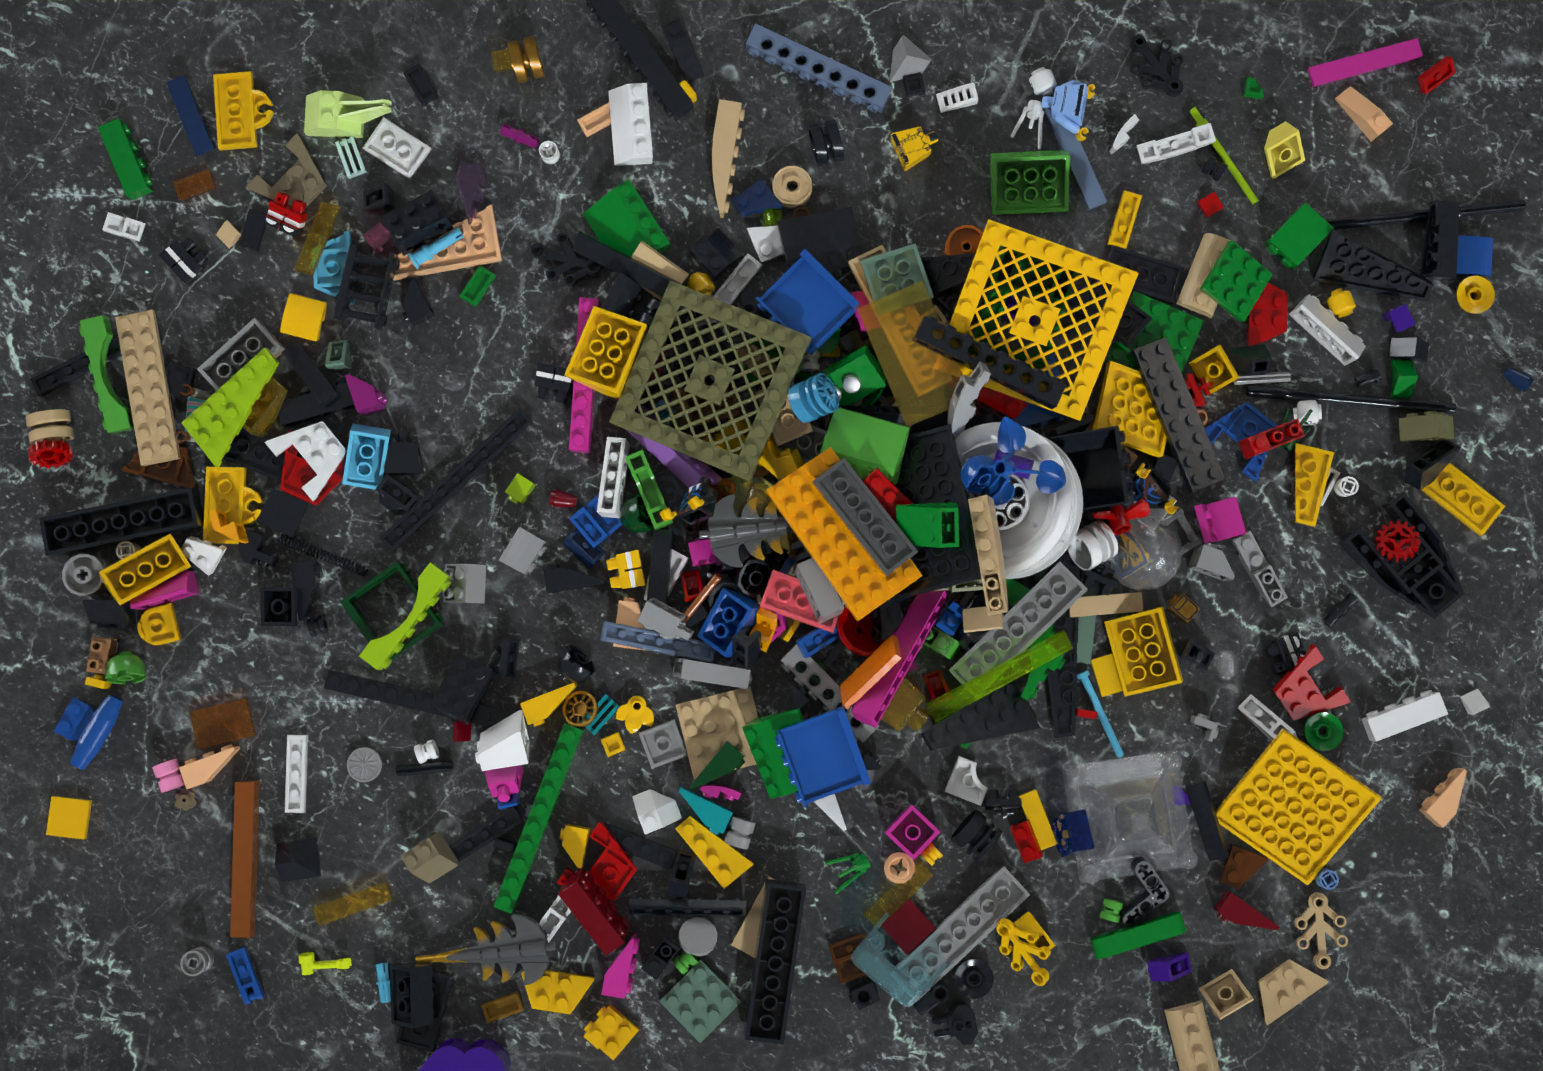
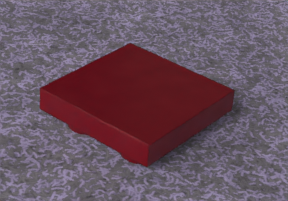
[881,899,936,955]

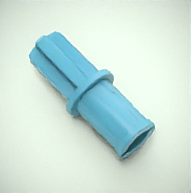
[375,962,391,1003]

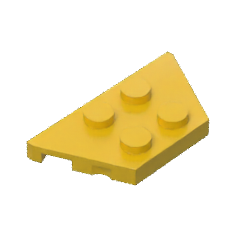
[521,969,595,1014]

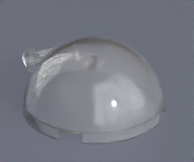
[1107,509,1203,591]

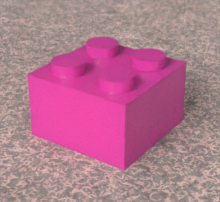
[884,803,940,860]

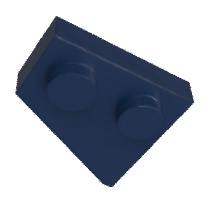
[730,179,782,217]

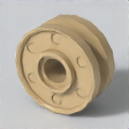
[772,166,812,209]

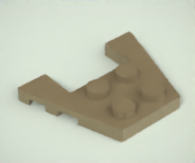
[246,133,327,209]

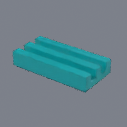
[581,694,620,735]

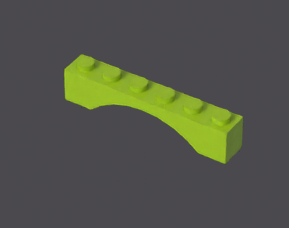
[359,562,452,670]

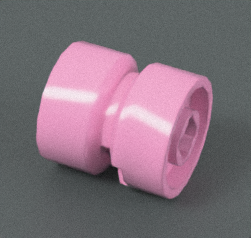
[152,758,185,793]

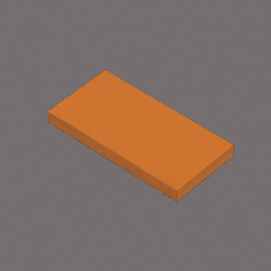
[840,634,901,710]

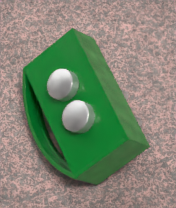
[805,345,887,422]

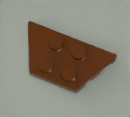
[122,446,196,488]

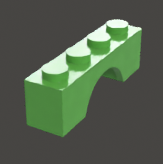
[625,450,674,530]

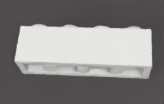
[1361,690,1448,742]

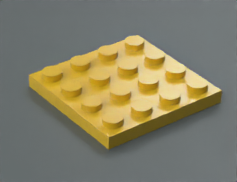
[1092,361,1167,457]

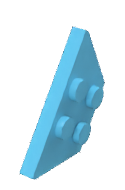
[312,231,354,304]

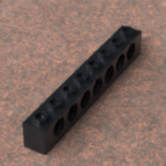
[911,316,1066,409]

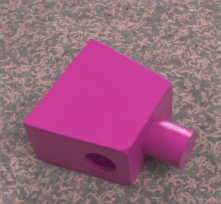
[484,765,523,802]

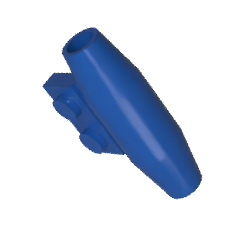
[54,694,123,770]

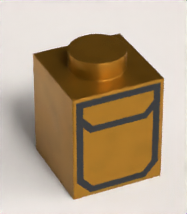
[1167,593,1200,623]

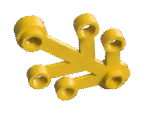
[996,918,1051,986]

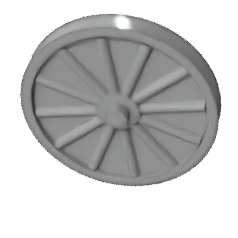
[347,747,382,782]

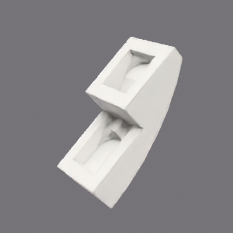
[1109,114,1139,154]
[102,212,146,242]

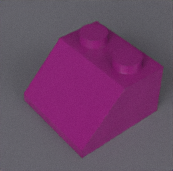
[345,374,388,416]

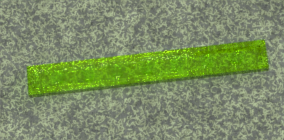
[925,630,1073,723]

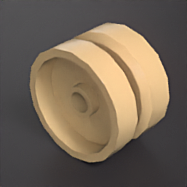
[25,409,74,445]

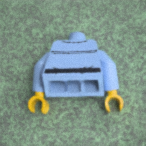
[1042,80,1095,141]

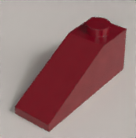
[1214,890,1280,930]

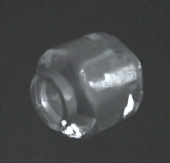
[1213,650,1239,680]

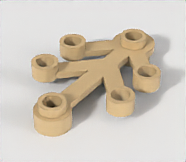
[1294,892,1348,969]

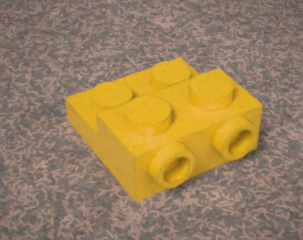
[583,1004,639,1060]

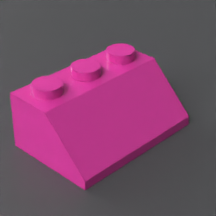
[130,569,200,610]

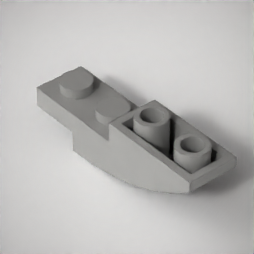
[948,362,991,440]
[1231,530,1288,607]

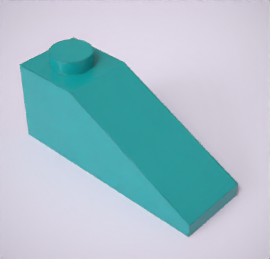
[679,786,733,835]

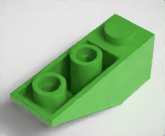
[923,626,961,662]

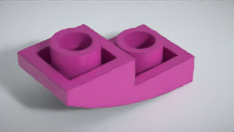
[700,784,742,801]

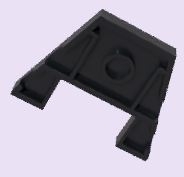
[674,322,741,389]

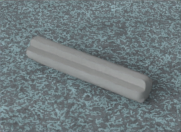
[1233,371,1291,385]

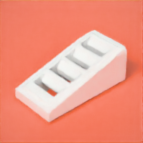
[936,82,978,113]

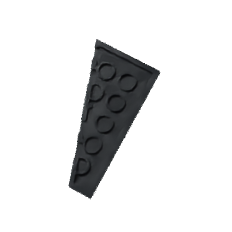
[921,678,1041,751]

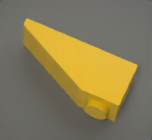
[520,682,578,727]

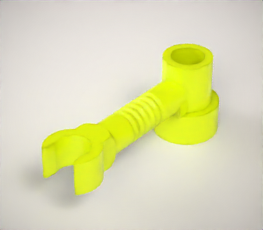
[298,952,352,975]

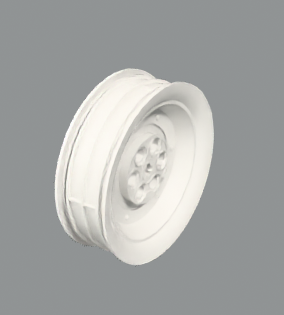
[956,422,1083,579]

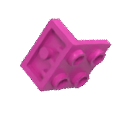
[1194,497,1246,543]

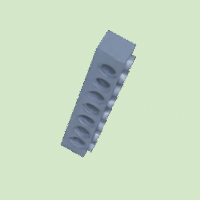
[746,23,892,113]

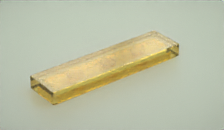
[294,202,340,275]
[863,861,933,929]
[312,881,393,926]

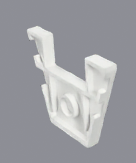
[265,421,347,501]

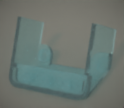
[851,912,948,1007]

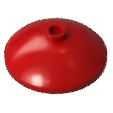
[837,606,891,656]

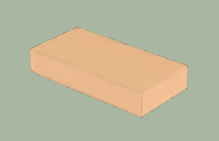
[577,102,611,137]

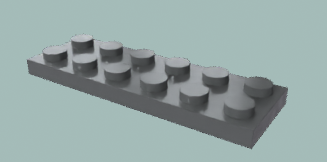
[812,458,918,577]

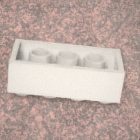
[608,83,653,166]
[1289,294,1366,366]

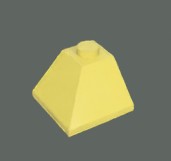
[1264,121,1305,179]

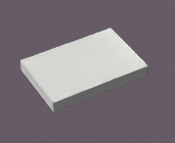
[363,117,431,180]

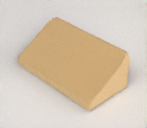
[962,606,1003,633]

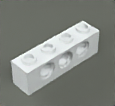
[597,437,631,518]

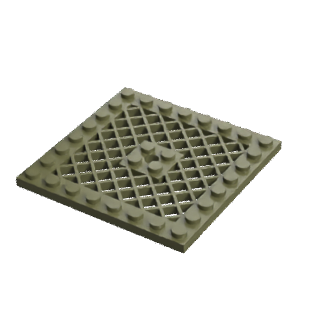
[609,280,812,482]

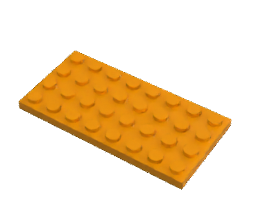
[766,447,923,621]

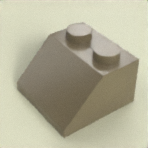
[400,831,460,884]

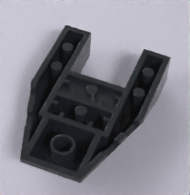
[1338,492,1464,619]

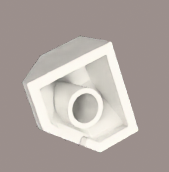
[632,789,682,834]

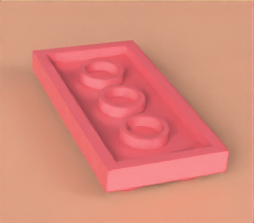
[760,570,839,633]

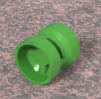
[1100,898,1123,923]
[672,950,699,974]

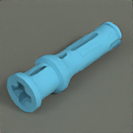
[408,227,464,269]

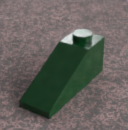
[690,740,745,789]

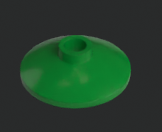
[1304,712,1343,751]

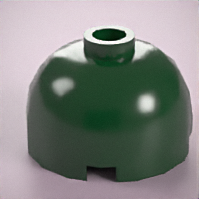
[620,493,654,533]

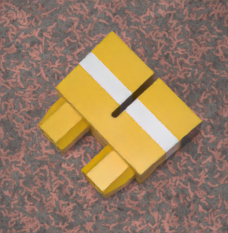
[606,550,646,590]

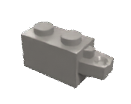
[638,597,694,640]

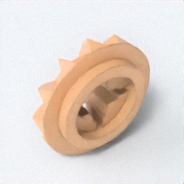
[884,852,915,884]

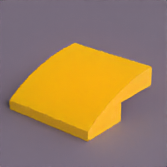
[280,293,327,342]

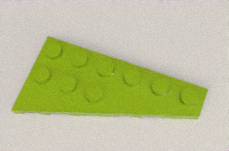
[182,348,279,467]

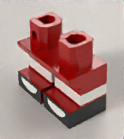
[262,192,308,237]

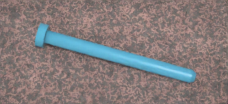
[1077,670,1124,758]

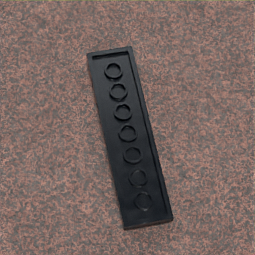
[1130,337,1226,493]

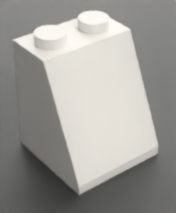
[475,710,530,771]

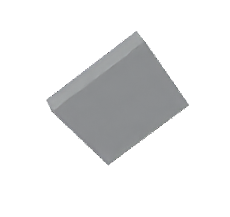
[639,719,688,769]

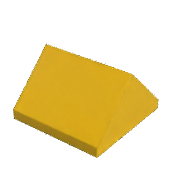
[1189,345,1239,394]

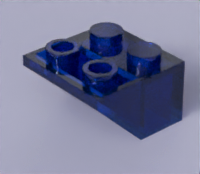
[1052,809,1095,858]

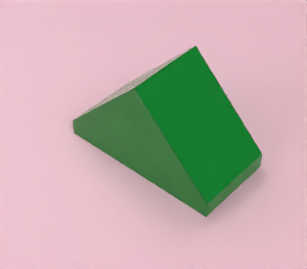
[1391,360,1418,398]

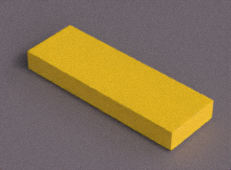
[1107,190,1142,249]
[1018,789,1057,850]

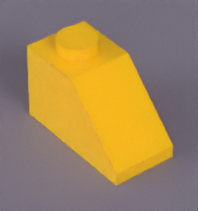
[560,824,590,868]

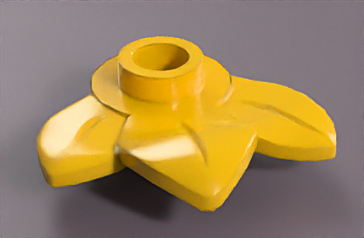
[616,696,654,734]

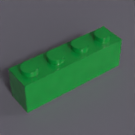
[98,118,154,200]

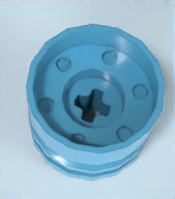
[788,373,839,423]

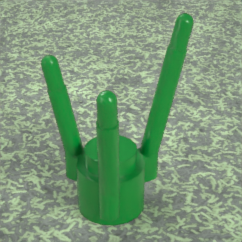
[825,852,871,894]

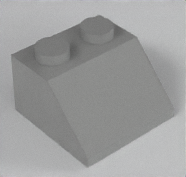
[1188,543,1235,581]

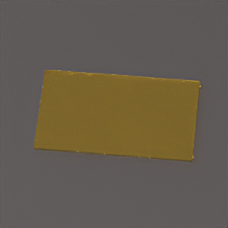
[857,280,962,427]

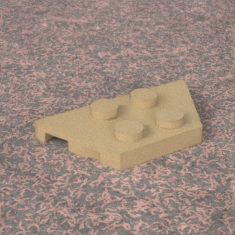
[1257,959,1329,1026]

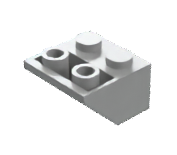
[443,564,486,604]

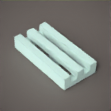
[335,136,367,179]

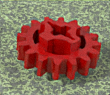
[28,439,73,468]
[1375,520,1420,562]

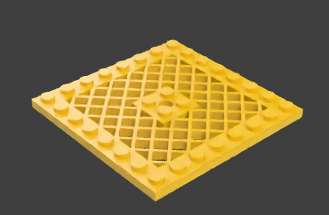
[933,219,1139,421]

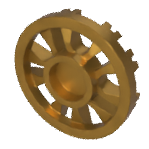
[563,691,599,727]

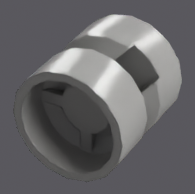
[724,815,756,849]
[180,946,214,976]

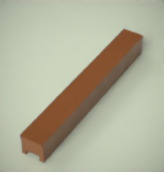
[230,780,260,939]

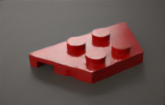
[1247,283,1288,346]

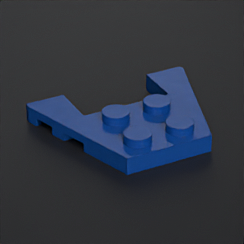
[1205,402,1277,482]

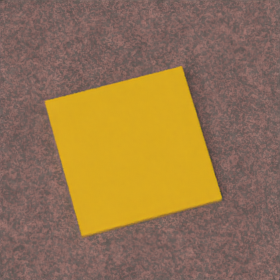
[1215,728,1382,885]

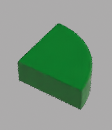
[1243,76,1264,100]

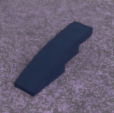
[167,75,215,156]

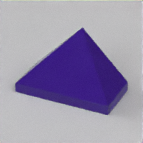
[994,450,1035,480]

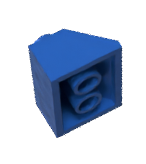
[697,587,760,657]

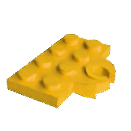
[213,71,274,151]
[203,467,264,544]

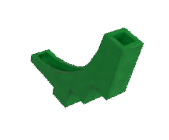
[1006,579,1066,701]

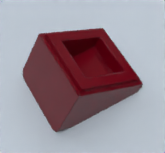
[453,722,472,742]

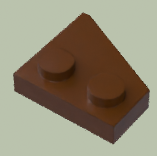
[1219,845,1268,889]

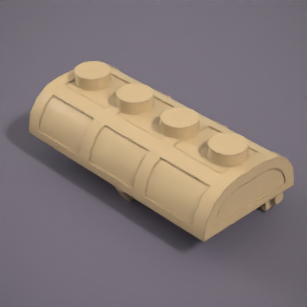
[1176,233,1237,318]
[1164,1000,1220,1071]

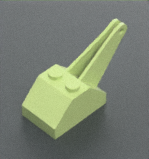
[304,90,392,138]

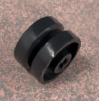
[808,119,844,167]

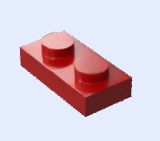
[1417,56,1456,95]
[1010,820,1043,863]

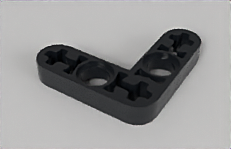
[1119,857,1170,927]

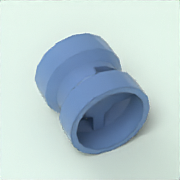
[1314,868,1339,890]

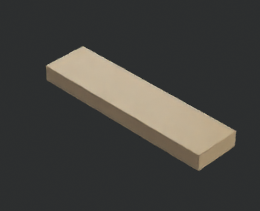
[1067,592,1143,617]

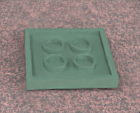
[860,243,934,316]
[659,959,742,1043]

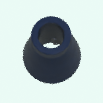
[1503,366,1534,392]

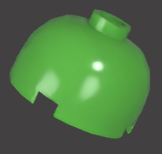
[105,651,146,684]

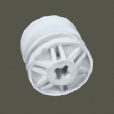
[1067,520,1118,570]

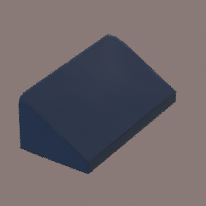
[563,528,606,569]

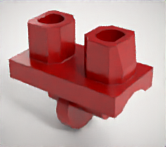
[1184,373,1213,407]

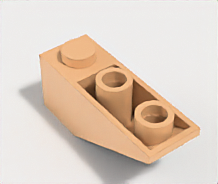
[179,744,240,789]
[1419,768,1467,828]

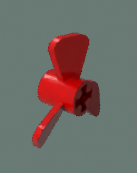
[1092,499,1150,535]

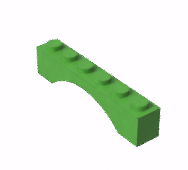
[79,315,134,433]

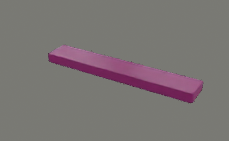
[1307,38,1423,87]

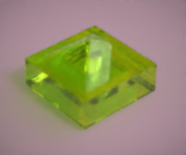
[763,208,782,227]

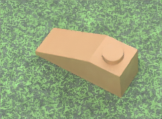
[1335,86,1393,142]

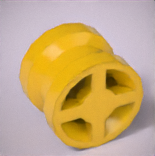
[920,843,943,866]

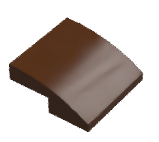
[828,933,878,985]

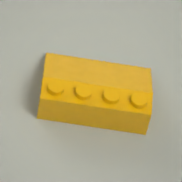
[564,306,649,400]
[1104,606,1184,697]

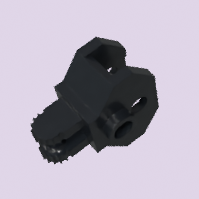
[932,1001,978,1045]

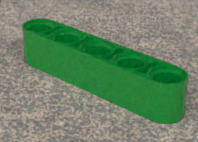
[1090,911,1187,959]

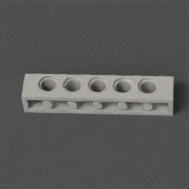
[780,643,879,742]

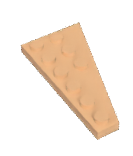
[393,204,502,281]

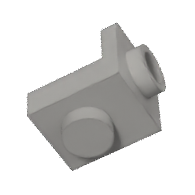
[1189,713,1219,742]

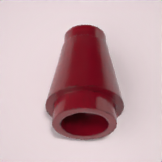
[548,489,577,508]

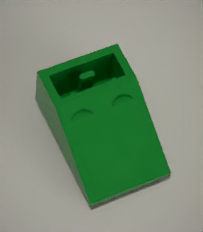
[896,502,959,548]

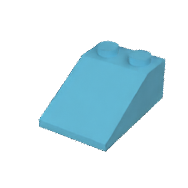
[342,423,391,490]

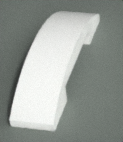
[1136,123,1216,164]

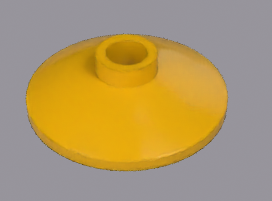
[1456,276,1495,314]

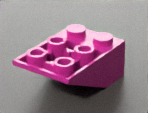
[601,933,640,999]

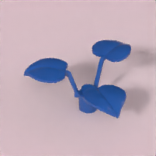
[985,417,1066,505]

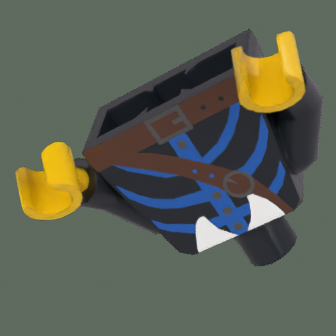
[1124,463,1179,514]
[659,477,718,525]

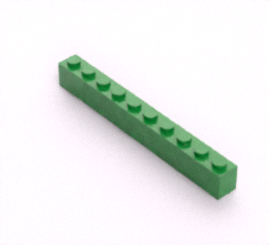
[493,723,585,914]

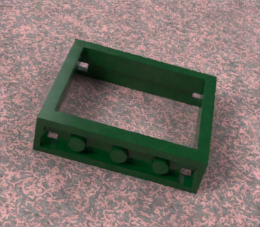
[340,562,444,661]

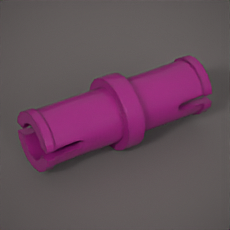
[500,123,540,149]

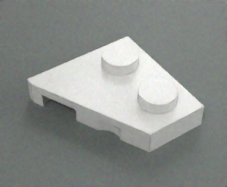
[181,536,227,576]

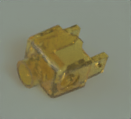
[881,677,931,732]

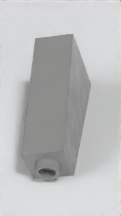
[672,657,752,689]

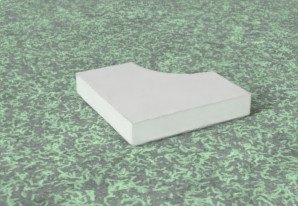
[945,755,988,806]

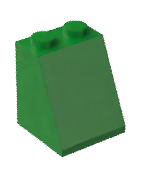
[1264,202,1334,270]

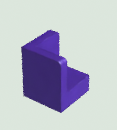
[1382,304,1416,332]

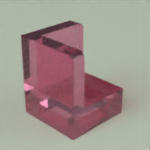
[362,222,392,254]

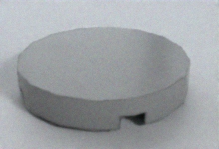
[678,917,718,956]

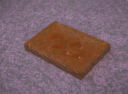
[189,698,256,750]

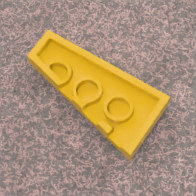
[675,815,754,889]

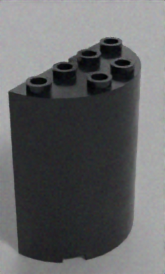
[1047,426,1134,510]

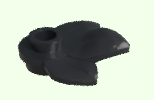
[740,287,772,319]

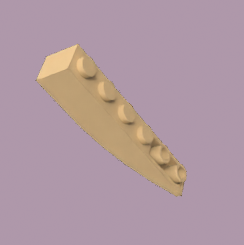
[712,99,745,218]
[968,495,1008,616]

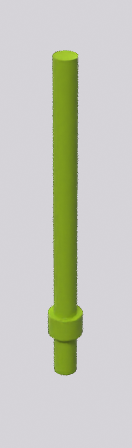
[1189,107,1259,205]

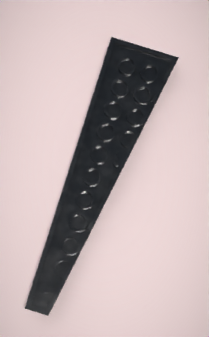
[1033,518,1082,738]

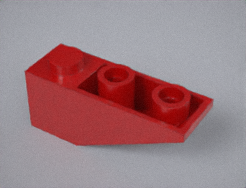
[1238,418,1305,459]

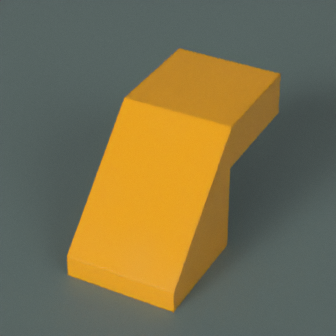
[209,509,249,544]
[749,607,777,652]

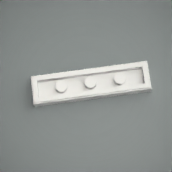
[285,735,308,813]

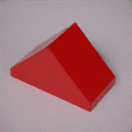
[681,569,703,602]
[922,669,952,704]

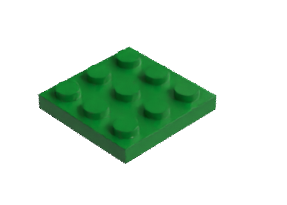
[1200,241,1273,322]

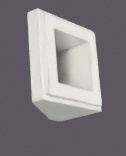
[1460,689,1490,715]

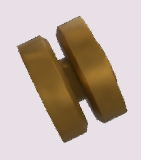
[508,36,545,84]

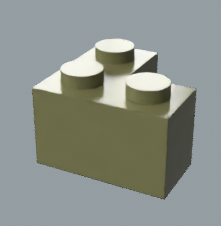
[1399,411,1454,442]

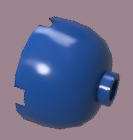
[960,455,1000,494]

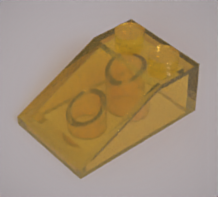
[243,376,288,437]

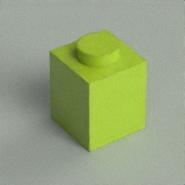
[505,473,536,504]

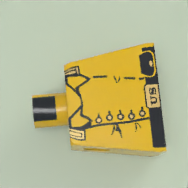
[890,127,938,171]

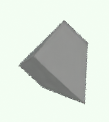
[889,35,932,82]

